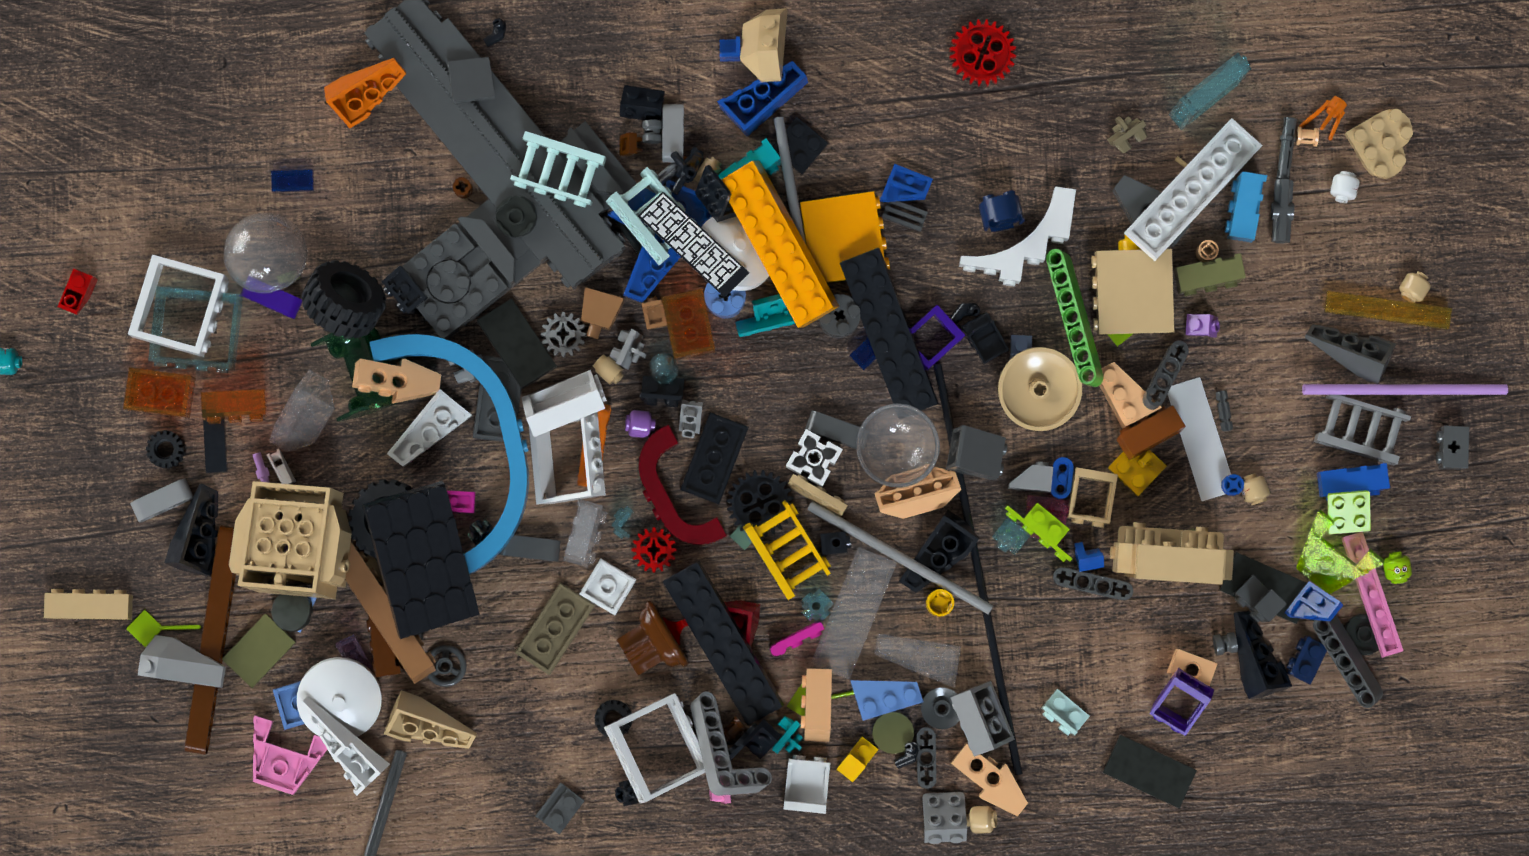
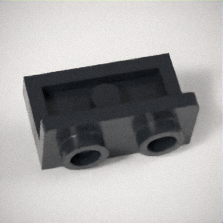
[620,85,665,121]

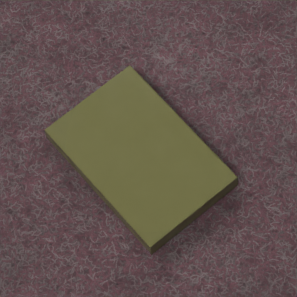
[222,613,296,688]

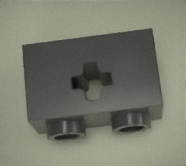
[1436,426,1469,470]

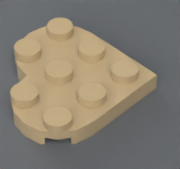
[1345,109,1413,179]

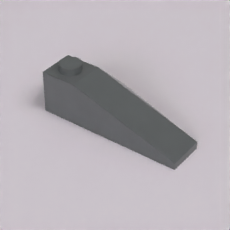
[1305,324,1396,384]

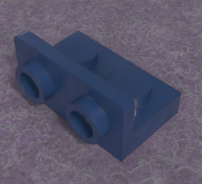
[1286,636,1327,685]

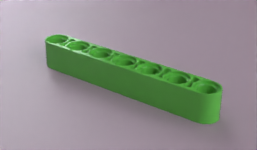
[1046,249,1104,387]

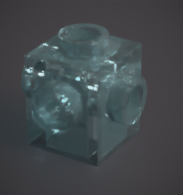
[992,518,1030,555]
[801,589,834,621]

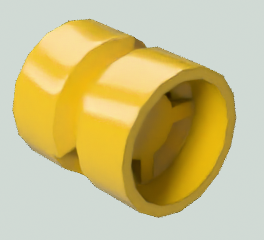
[926,589,954,617]

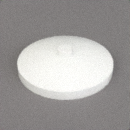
[701,216,769,291]
[297,657,382,737]

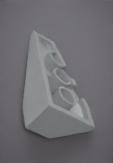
[138,635,226,688]

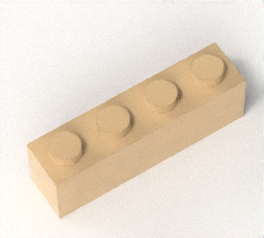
[44,589,133,620]

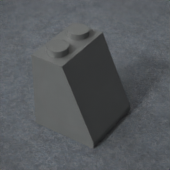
[946,425,1007,480]

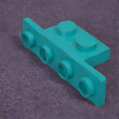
[735,294,795,337]

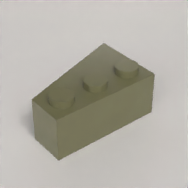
[1174,253,1246,297]

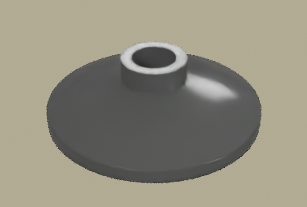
[921,687,959,729]

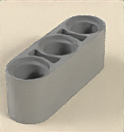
[662,104,684,163]
[130,478,194,523]

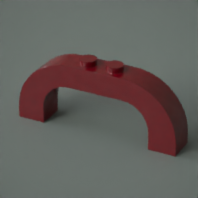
[639,425,727,545]

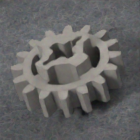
[541,312,586,358]

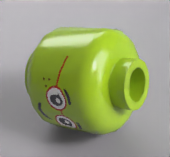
[1383,552,1412,584]

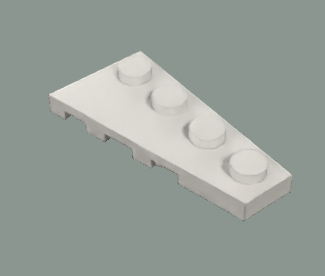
[387,389,473,467]

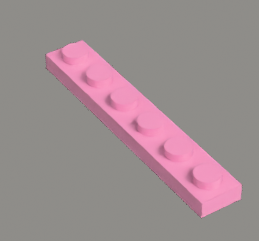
[1341,532,1403,658]

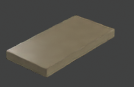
[515,582,596,676]

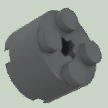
[819,294,860,338]

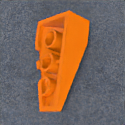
[324,58,406,128]

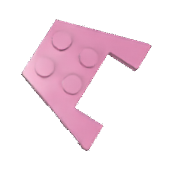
[253,715,328,795]

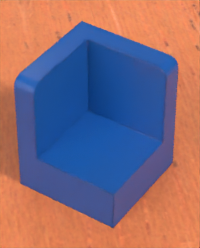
[720,36,740,62]
[1074,542,1104,572]

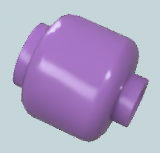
[625,410,655,438]

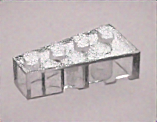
[874,634,961,688]

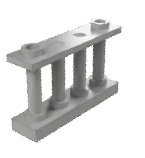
[1314,395,1411,466]

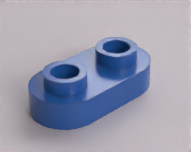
[1050,457,1074,499]

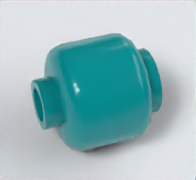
[0,348,23,375]

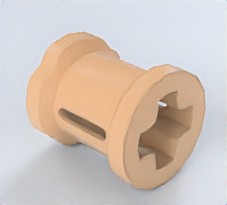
[1295,127,1319,147]

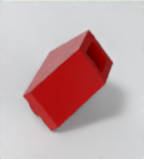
[57,268,98,315]

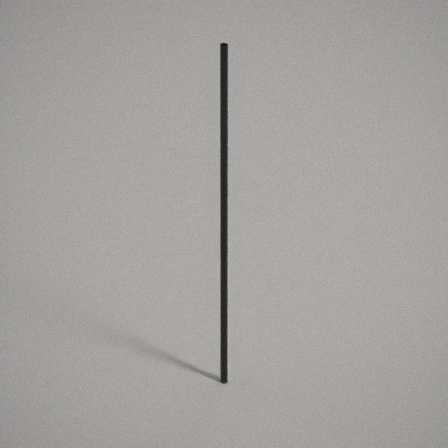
[933,364,1023,776]

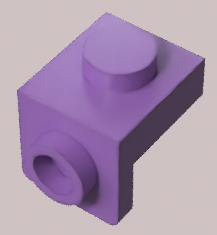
[1186,314,1220,338]

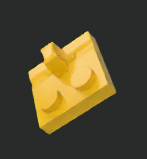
[1108,450,1167,497]

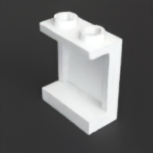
[783,755,831,814]

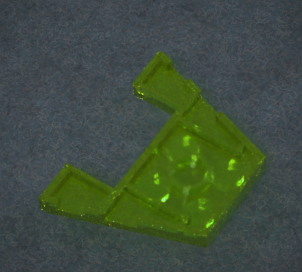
[1296,509,1385,594]

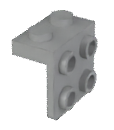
[922,792,967,844]

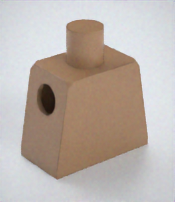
[581,287,624,340]

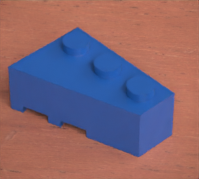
[1317,463,1390,501]

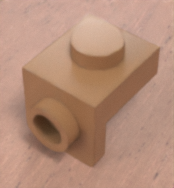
[641,297,667,330]

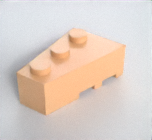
[801,669,832,742]

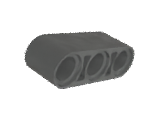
[805,410,868,450]
[498,535,561,562]

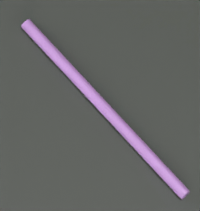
[1302,384,1508,395]

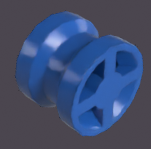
[1221,474,1244,496]

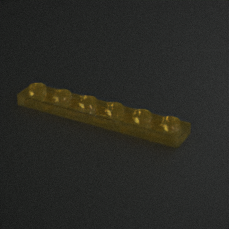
[1324,291,1452,330]

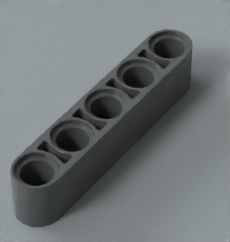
[1313,615,1383,708]

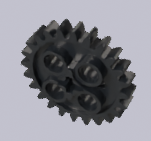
[727,470,794,537]

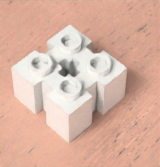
[786,429,843,487]

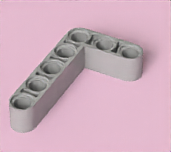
[690,691,772,796]

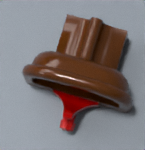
[617,601,689,676]

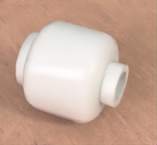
[1330,171,1360,203]

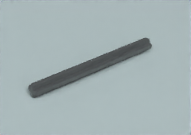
[364,750,407,856]

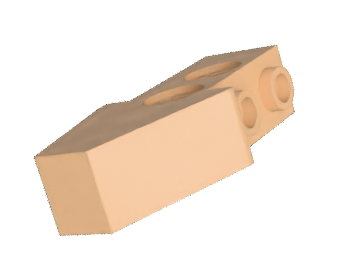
[352,359,441,404]
[950,743,1028,816]

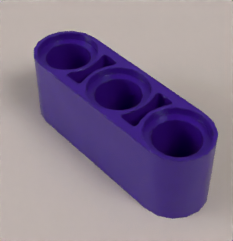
[240,276,302,319]

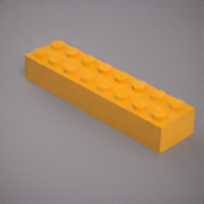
[721,161,840,328]

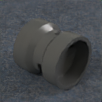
[642,120,663,144]
[1213,632,1238,656]

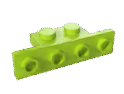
[1005,503,1073,562]

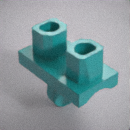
[772,716,803,754]

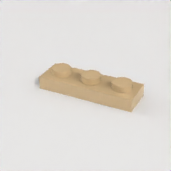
[787,474,848,517]

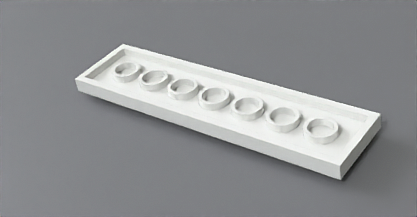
[1124,118,1263,261]

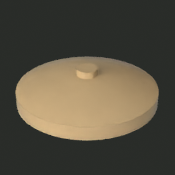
[998,347,1082,431]

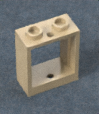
[1067,467,1118,528]

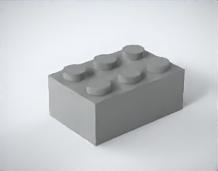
[950,681,1015,757]

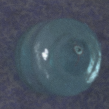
[650,353,679,384]

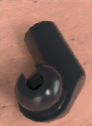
[949,303,980,324]

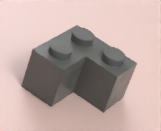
[1233,575,1287,623]

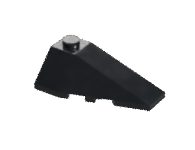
[899,510,979,593]

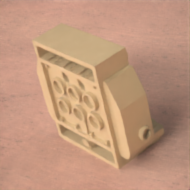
[229,481,352,599]
[1110,522,1234,584]

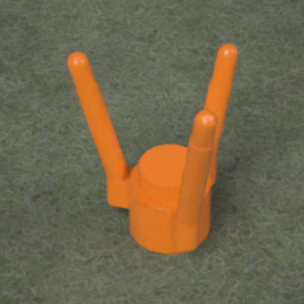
[1298,96,1347,140]

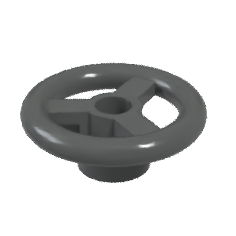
[427,645,467,687]

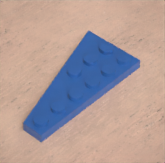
[623,180,713,303]

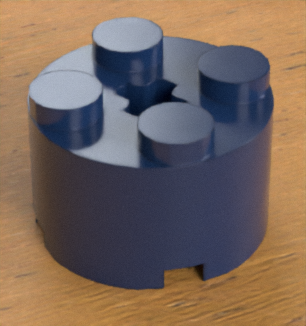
[978,190,1025,232]

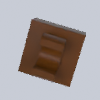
[620,132,643,157]

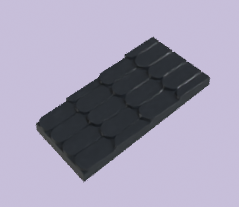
[362,481,480,639]

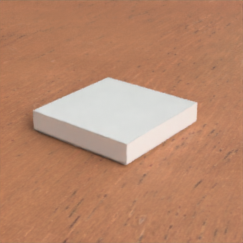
[580,558,636,615]

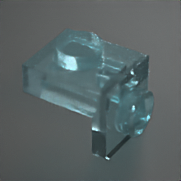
[611,506,634,539]

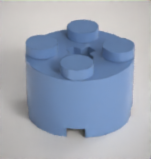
[704,283,746,319]

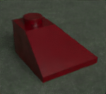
[724,600,761,647]

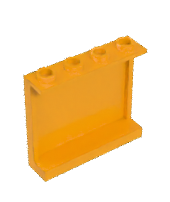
[800,191,890,283]

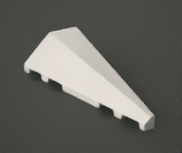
[300,697,390,796]

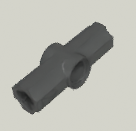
[1270,179,1294,244]

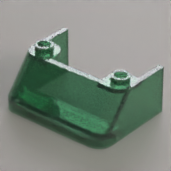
[310,328,397,422]

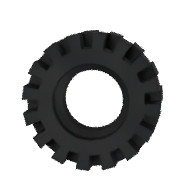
[146,430,186,469]
[594,700,632,737]

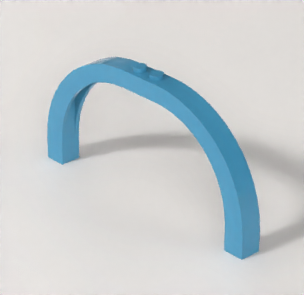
[370,334,529,575]

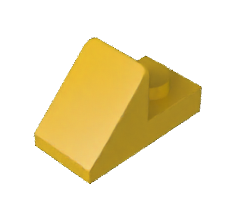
[836,737,879,782]

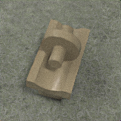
[1107,116,1148,153]

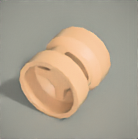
[1195,240,1219,262]

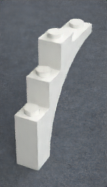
[959,187,1076,286]

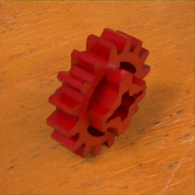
[631,527,677,573]

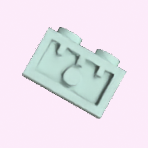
[1041,689,1090,736]

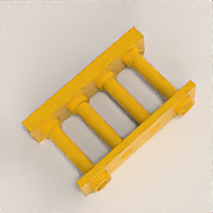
[743,501,831,600]

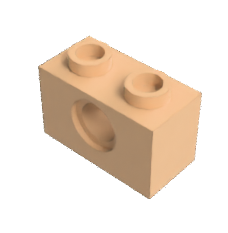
[1167,649,1217,686]

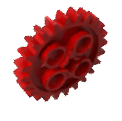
[949,19,1016,87]

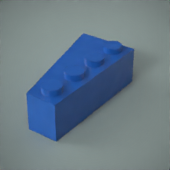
[717,61,808,137]

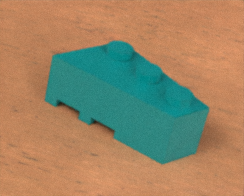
[718,138,781,179]

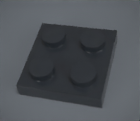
[772,117,828,175]

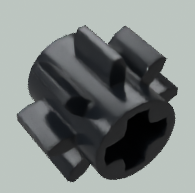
[468,519,494,546]
[615,780,638,806]

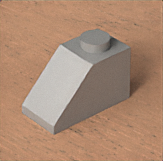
[1008,462,1053,493]

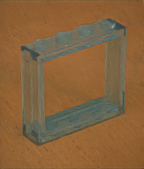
[1169,53,1251,131]
[148,286,243,373]

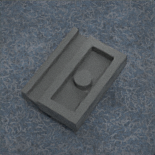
[535,782,585,835]

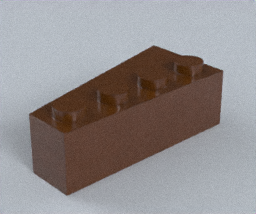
[365,611,406,677]

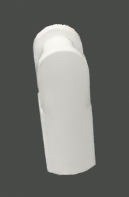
[267,448,296,484]

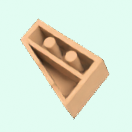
[1093,362,1162,429]

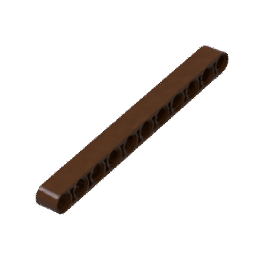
[185,525,236,755]

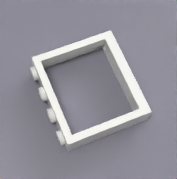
[128,255,229,357]
[521,370,607,437]
[529,412,606,505]
[604,693,705,804]

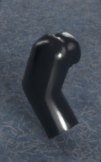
[483,18,506,48]
[894,742,919,769]

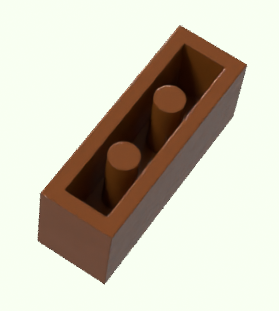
[1116,405,1186,461]

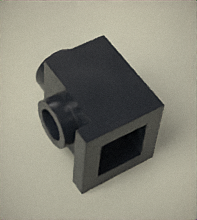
[820,532,851,556]

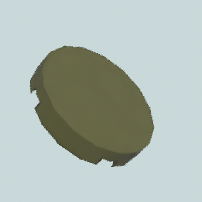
[872,712,914,754]

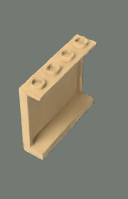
[1091,249,1174,335]

